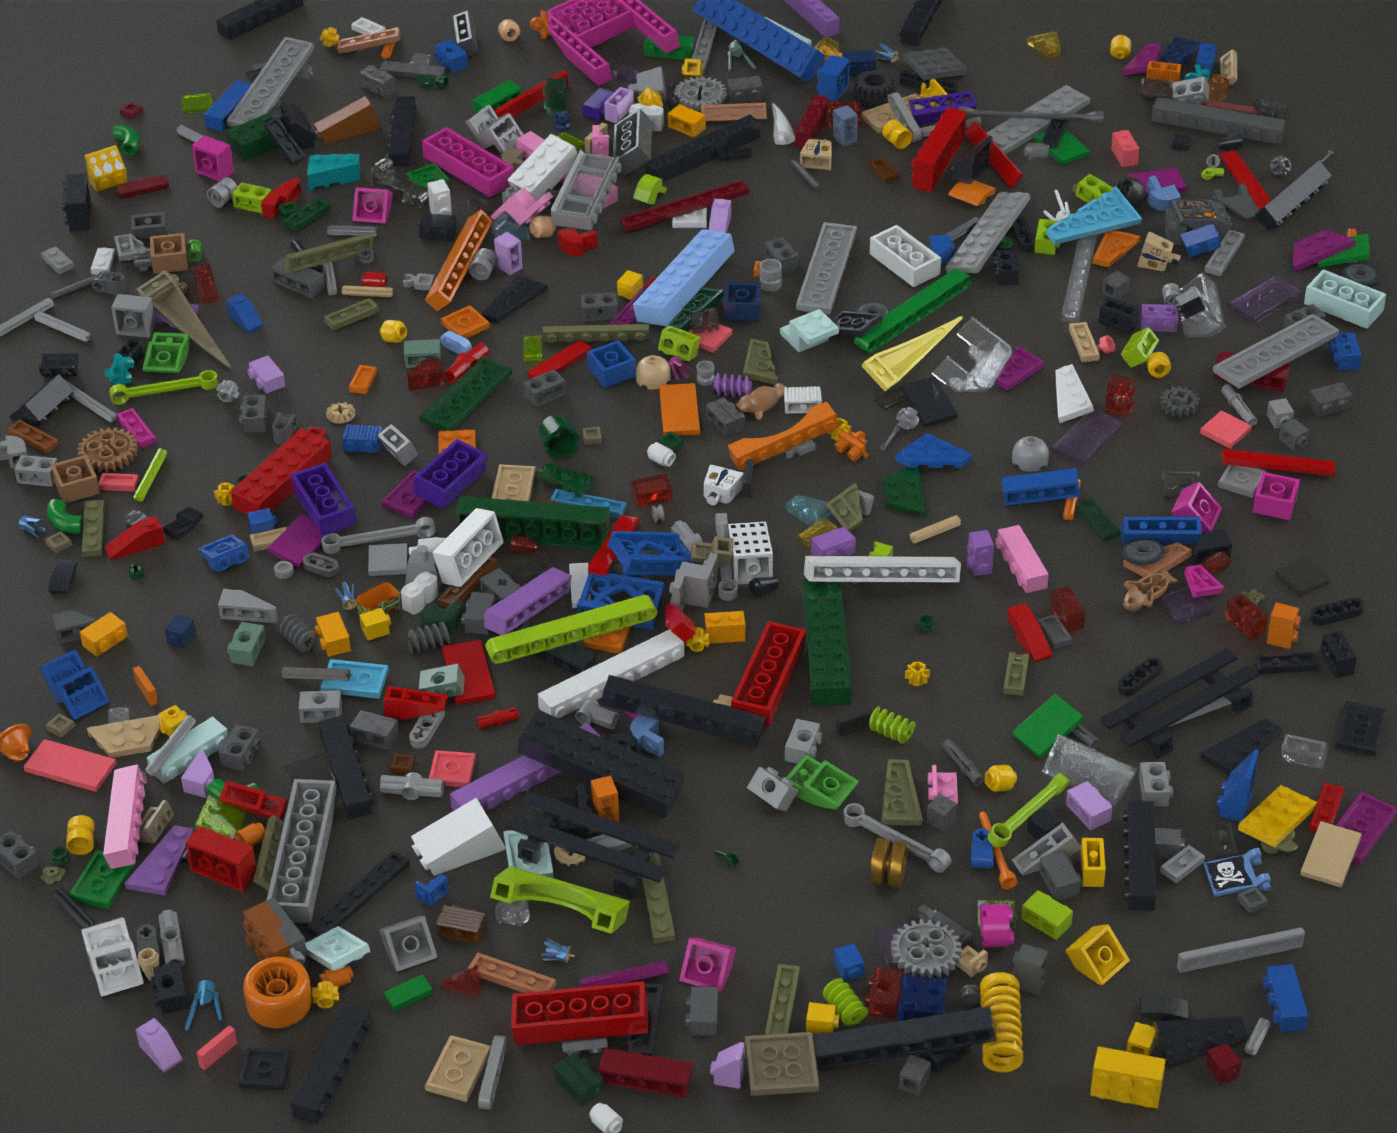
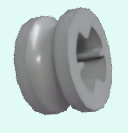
[652,505,664,523]

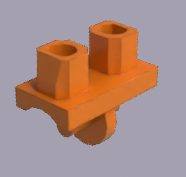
[530,10,551,39]
[834,430,869,462]

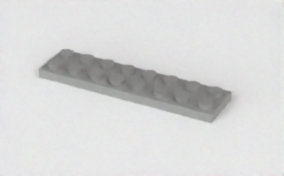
[227,37,314,127]
[987,85,1090,154]
[946,192,1030,273]
[796,222,857,314]
[1213,314,1339,389]

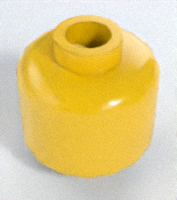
[1110,35,1131,59]
[380,320,407,343]
[1146,352,1171,378]
[985,764,1017,792]

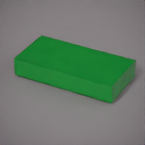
[383,974,433,1011]

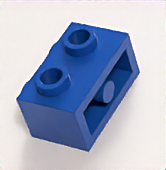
[1329,333,1362,370]

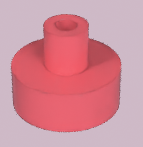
[1097,335,1115,354]

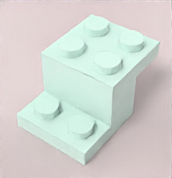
[780,309,839,352]

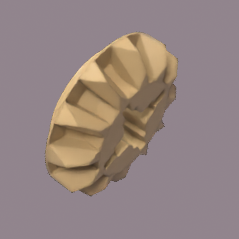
[326,402,355,423]
[554,846,586,867]

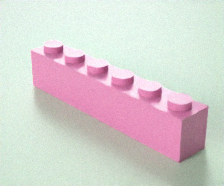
[103,764,147,869]

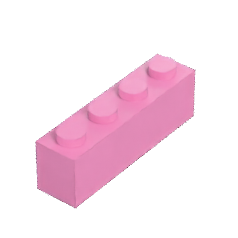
[995,525,1049,593]

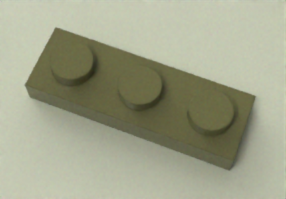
[324,298,379,331]

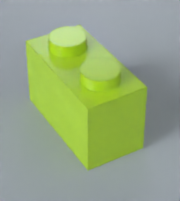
[1022,890,1073,940]

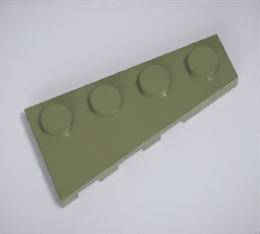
[881,759,923,826]

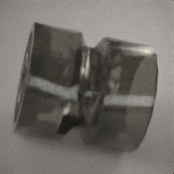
[690,308,719,334]

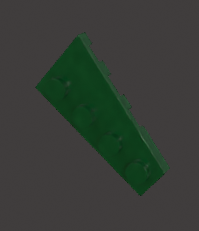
[668,287,725,332]

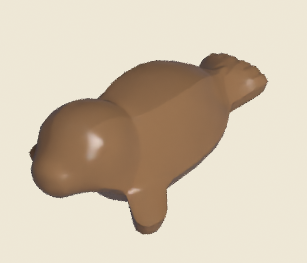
[736,383,786,421]
[1123,569,1178,612]

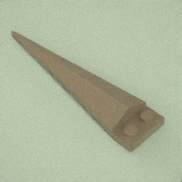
[136,271,231,370]

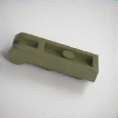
[1003,652,1030,696]

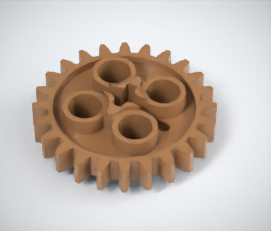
[77,427,138,473]

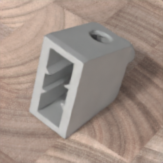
[628,67,666,101]
[405,545,443,589]

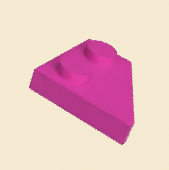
[1184,565,1224,598]

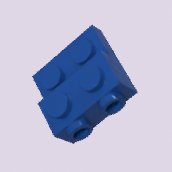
[198,534,250,572]

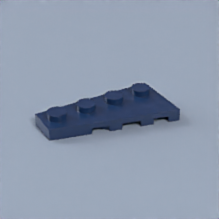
[1159,36,1202,66]

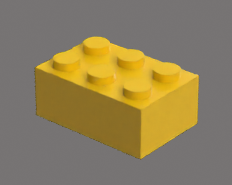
[1090,1046,1166,1109]

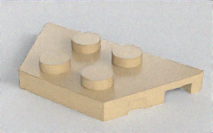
[87,715,160,758]

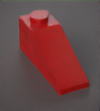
[105,516,165,561]
[383,686,448,720]

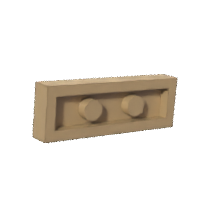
[1220,49,1237,89]
[1069,322,1100,362]

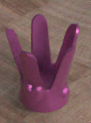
[668,356,691,381]

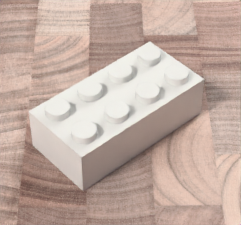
[508,134,578,201]
[870,225,941,287]
[432,508,504,587]

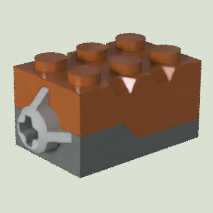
[242,897,309,968]

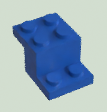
[39,649,110,720]

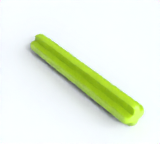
[134,448,167,502]

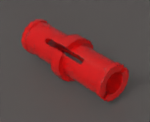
[476,707,519,730]

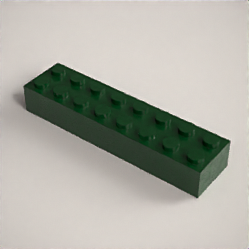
[456,496,611,550]
[802,579,852,706]

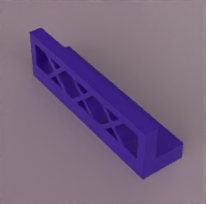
[909,91,977,125]

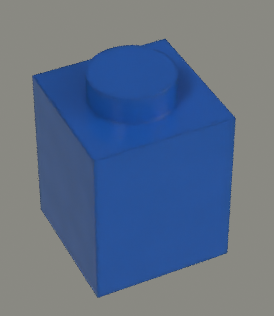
[247,508,277,534]
[834,943,864,982]

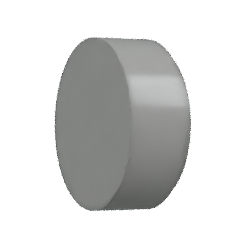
[274,561,294,579]

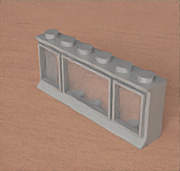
[551,149,622,230]

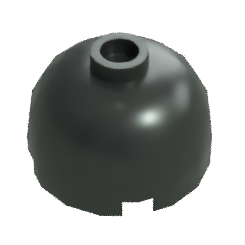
[1116,176,1145,209]

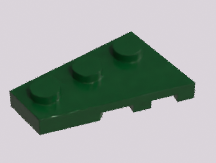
[537,464,596,498]

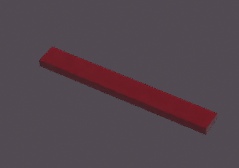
[619,180,750,232]

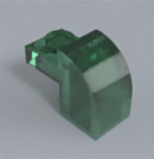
[420,599,464,634]

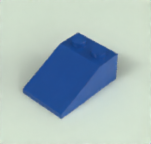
[1217,749,1259,821]

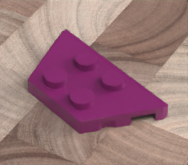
[1293,230,1356,272]

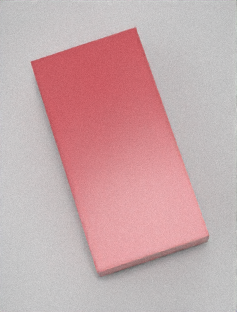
[98,473,139,492]
[197,1026,237,1071]

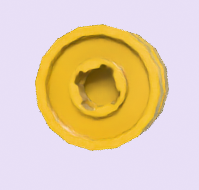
[882,119,913,149]
[66,815,95,855]

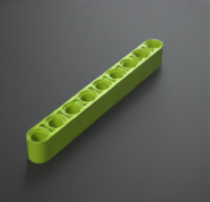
[485,595,657,664]

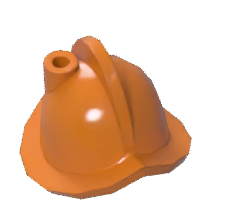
[0,724,32,761]

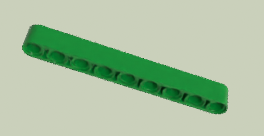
[854,269,972,353]

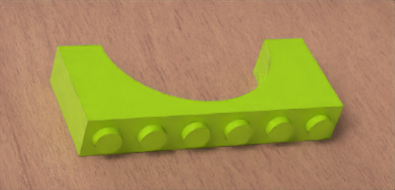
[490,866,630,934]

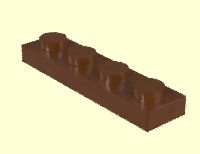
[437,557,498,610]

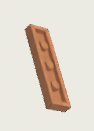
[337,27,400,54]
[701,103,766,122]
[468,953,556,993]

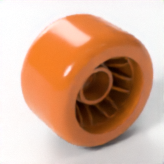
[243,957,312,1029]

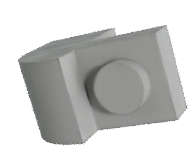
[0,436,28,468]

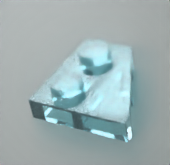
[785,495,832,527]

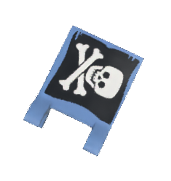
[1203,848,1271,897]

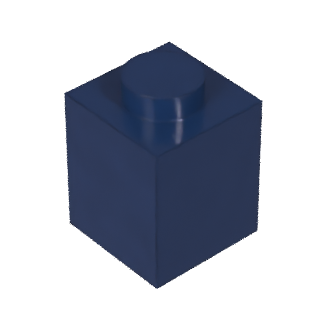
[165,614,196,648]

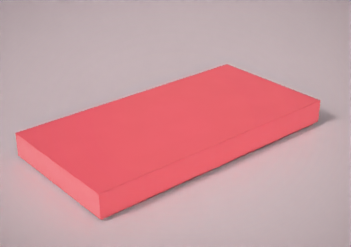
[24,739,116,792]

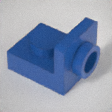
[415,874,449,907]

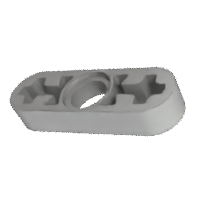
[409,710,445,749]

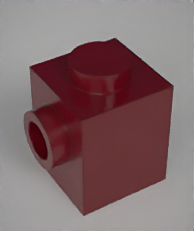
[1206,1043,1242,1084]

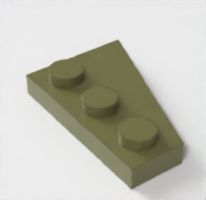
[742,339,778,385]

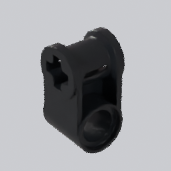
[112,338,144,371]

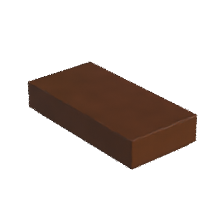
[869,157,900,184]

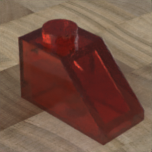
[192,264,219,304]
[407,358,444,391]

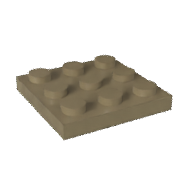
[745,1032,819,1096]

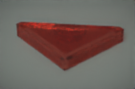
[441,964,481,997]

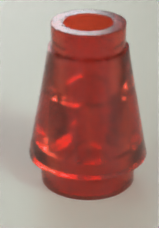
[510,534,538,553]
[1200,551,1230,573]

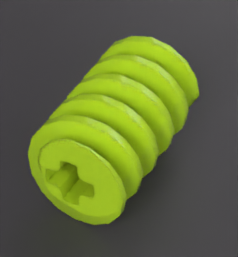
[869,706,916,744]
[823,978,868,1026]

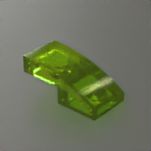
[524,335,542,362]

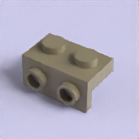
[138,800,174,844]

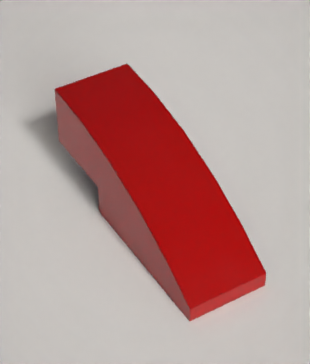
[261,177,302,219]
[1007,603,1052,663]
[665,604,696,643]
[219,781,288,821]

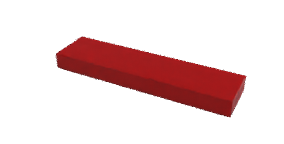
[527,340,592,379]

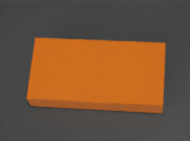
[349,365,377,394]
[133,666,158,706]

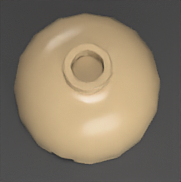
[636,355,671,390]

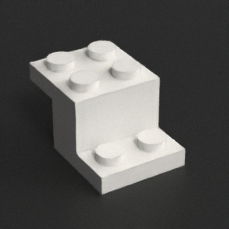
[81,917,144,997]

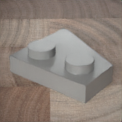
[114,234,151,262]

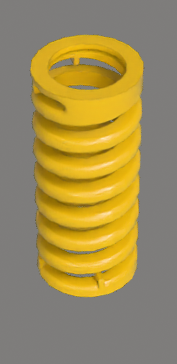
[980,972,1023,1072]

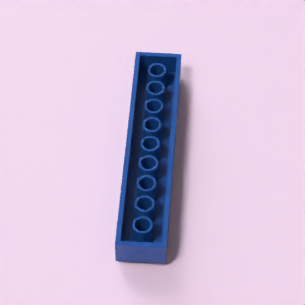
[692,0,826,83]

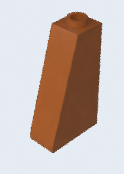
[314,96,382,144]

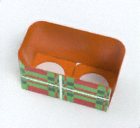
[356,582,400,615]

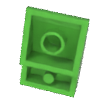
[143,332,191,373]
[786,754,859,809]

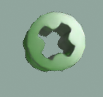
[186,240,202,262]

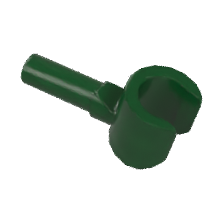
[714,849,740,868]

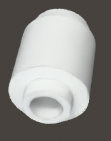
[647,442,676,467]
[589,1103,623,1133]

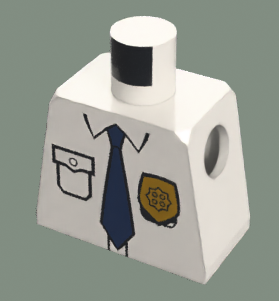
[704,464,743,505]

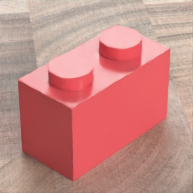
[1111,130,1140,167]

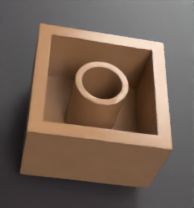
[150,233,188,273]
[51,455,100,503]

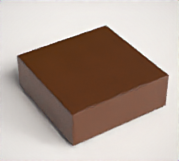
[390,753,415,775]

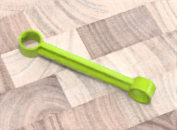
[109,370,218,405]
[988,773,1070,848]

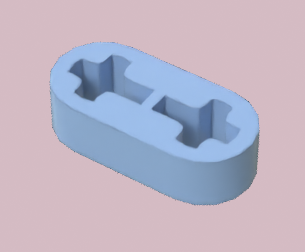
[440,331,472,354]

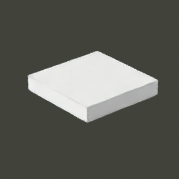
[673,207,707,228]

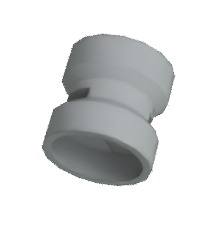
[1162,283,1180,305]
[696,361,715,386]

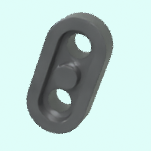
[303,553,339,577]

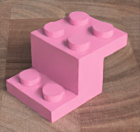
[491,187,553,225]

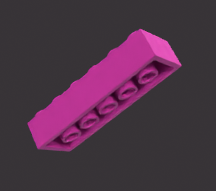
[422,127,514,197]

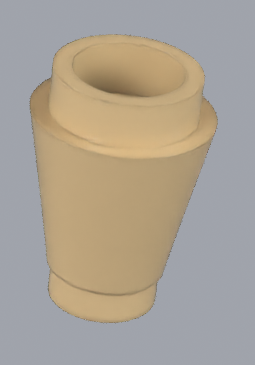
[137,948,159,981]

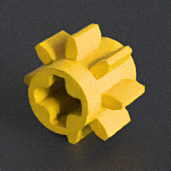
[320,27,339,47]
[828,418,851,441]
[214,482,235,506]
[686,627,710,652]
[905,662,930,686]
[312,981,339,1009]

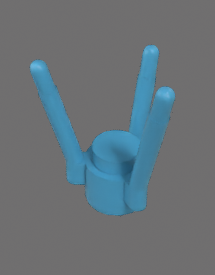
[185,980,223,1031]

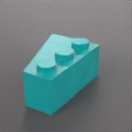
[307,154,361,191]

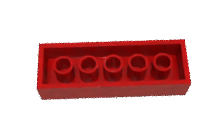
[911,107,967,193]
[230,428,332,514]
[731,621,806,727]
[511,981,648,1045]

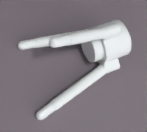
[1043,189,1070,221]

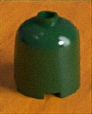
[538,414,580,459]

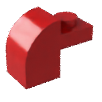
[558,227,598,256]

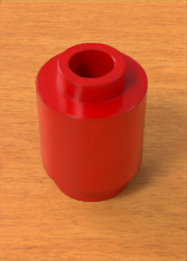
[361,272,387,287]

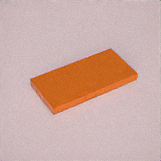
[659,383,700,436]

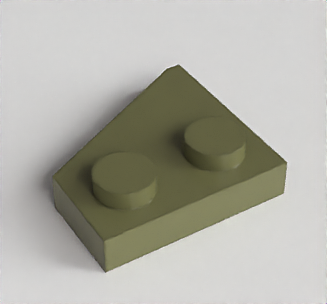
[826,483,863,532]

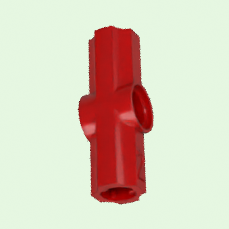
[444,342,489,384]

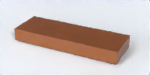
[7,420,60,454]

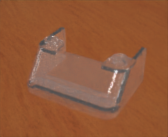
[932,317,1012,393]

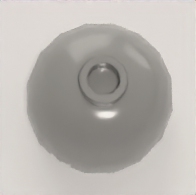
[1012,436,1049,472]

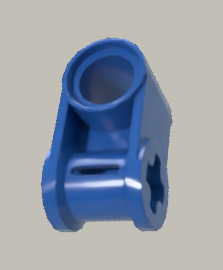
[971,828,993,868]

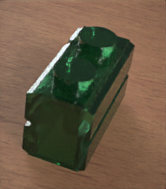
[543,78,567,115]
[554,1053,603,1107]

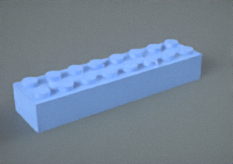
[633,229,735,327]

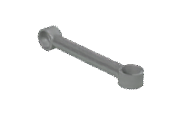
[715,513,738,601]
[321,517,436,554]
[844,803,952,873]

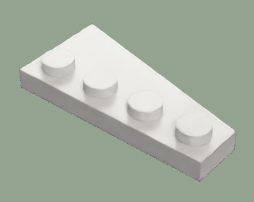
[1055,364,1094,423]

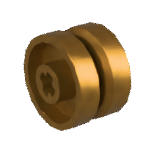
[870,838,908,888]

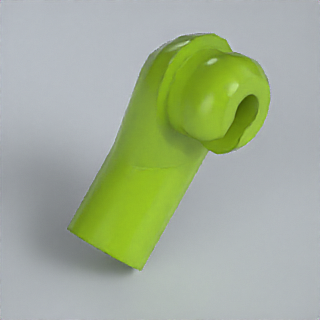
[1201,167,1224,180]

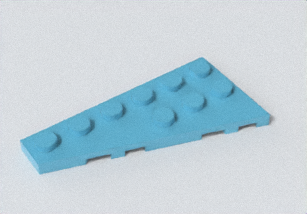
[1046,186,1142,245]

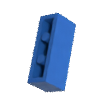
[1263,965,1308,1032]

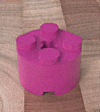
[980,903,1014,948]

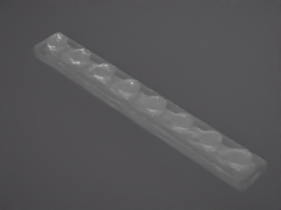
[1061,234,1097,323]

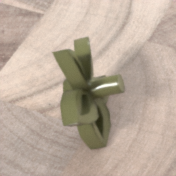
[1242,589,1265,606]

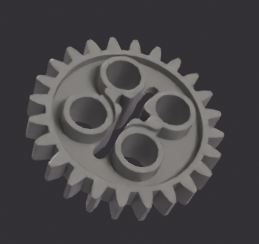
[675,76,727,112]
[891,919,962,980]

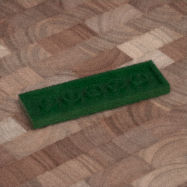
[419,357,512,431]

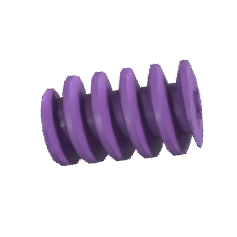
[714,373,752,398]

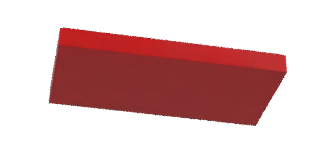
[442,640,495,705]

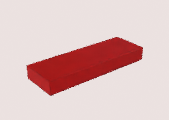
[1309,782,1344,832]

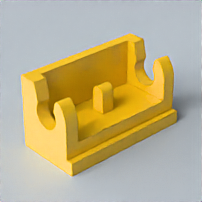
[919,79,949,107]

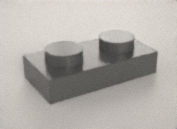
[561,1037,608,1055]

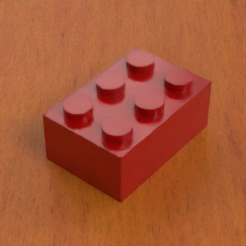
[185,826,256,892]

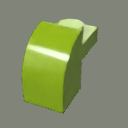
[633,174,667,205]

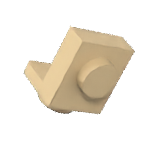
[955,946,988,977]

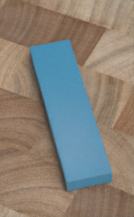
[550,489,627,519]

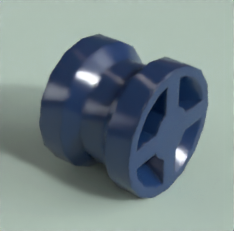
[554,111,570,131]

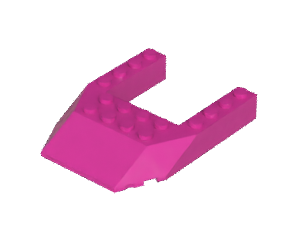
[547,0,680,86]

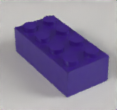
[413,439,487,509]
[291,463,356,536]

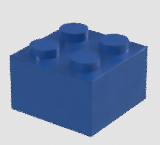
[817,55,850,103]
[587,340,636,388]

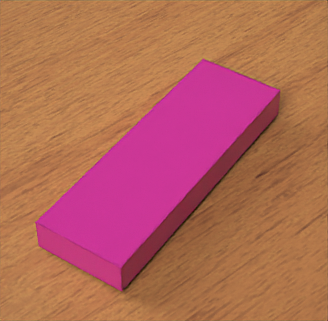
[116,408,156,449]

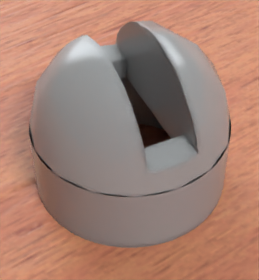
[1206,154,1220,168]

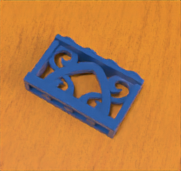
[607,531,697,576]
[577,573,665,630]

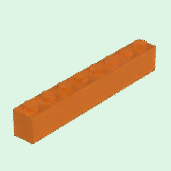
[425,209,493,311]

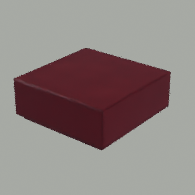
[120,102,143,119]

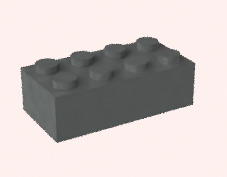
[613,109,652,176]

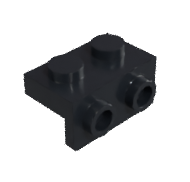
[39,353,79,378]

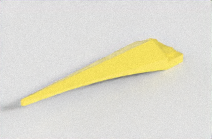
[862,316,963,392]

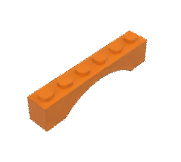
[728,401,839,471]

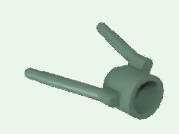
[727,40,756,71]

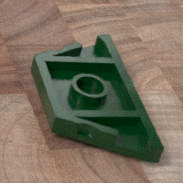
[882,467,926,517]

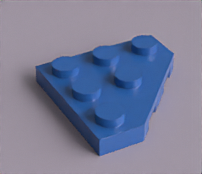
[895,433,972,468]

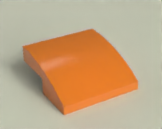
[949,180,996,206]

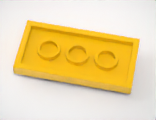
[1238,785,1317,847]

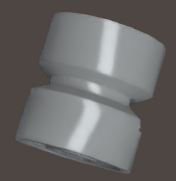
[207,177,238,208]
[468,248,498,280]
[759,259,782,292]

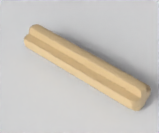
[342,285,393,297]
[910,515,961,543]

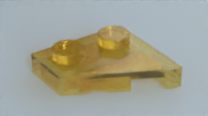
[1027,31,1062,57]
[815,36,839,64]

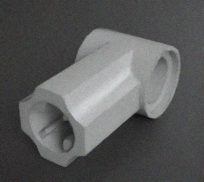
[575,699,619,729]

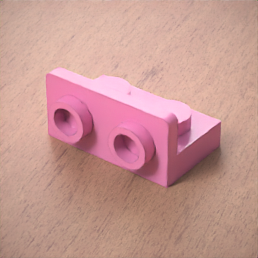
[592,125,609,156]
[928,765,958,809]

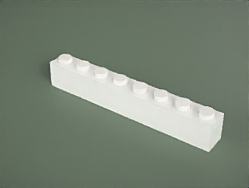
[804,556,961,582]
[538,629,684,718]

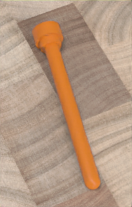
[979,812,1018,890]

